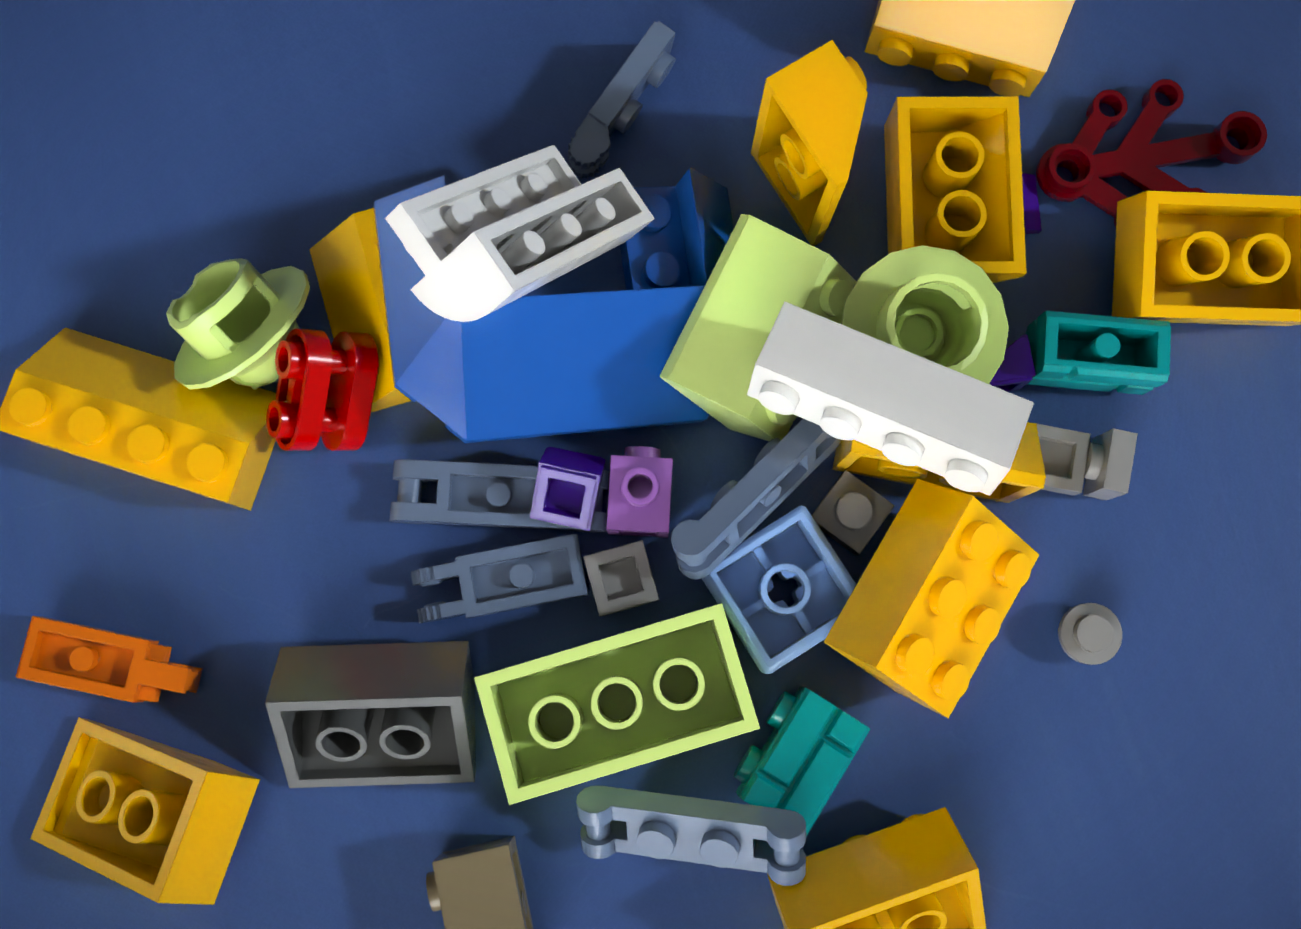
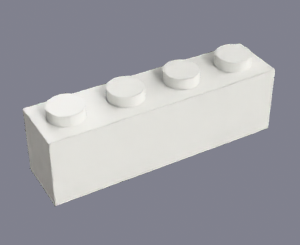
[747,301,1034,496]

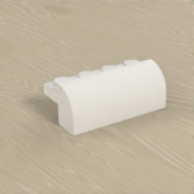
[385,145,655,322]

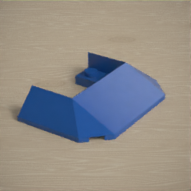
[374,167,734,443]

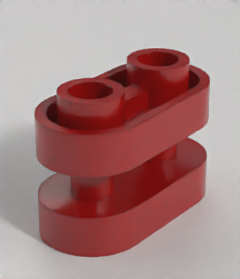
[266,328,379,451]

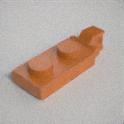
[16,616,203,703]

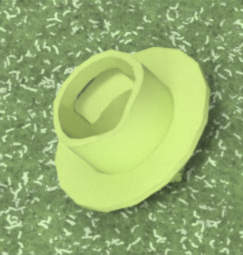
[842,245,1009,384]
[166,258,310,390]

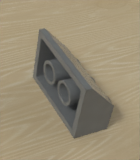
[265,641,476,788]

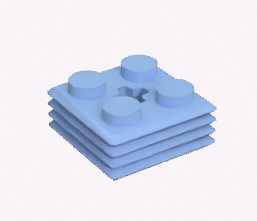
[702,505,856,674]

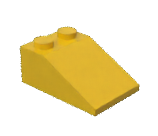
[30,717,260,905]

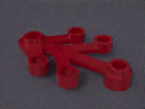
[1036,79,1267,228]

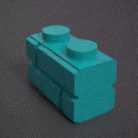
[1025,311,1171,395]
[733,686,870,836]

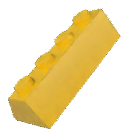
[0,327,276,511]

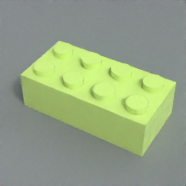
[474,603,760,805]

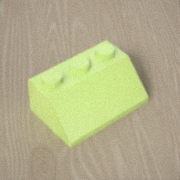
[659,214,857,441]

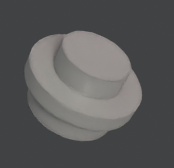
[1058,603,1122,665]

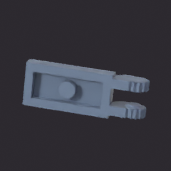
[568,21,676,180]
[411,534,589,623]

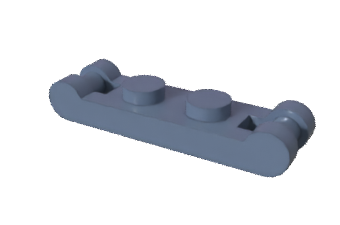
[671,419,841,579]
[389,459,610,533]
[576,786,806,886]

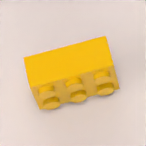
[1112,191,1301,326]
[824,479,1039,719]

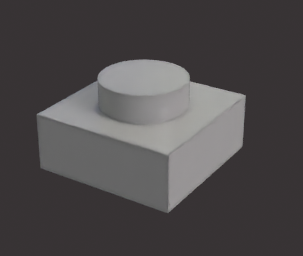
[1030,422,1091,496]
[1083,428,1138,501]
[811,470,895,556]
[583,540,659,617]

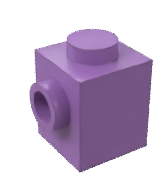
[606,446,673,538]

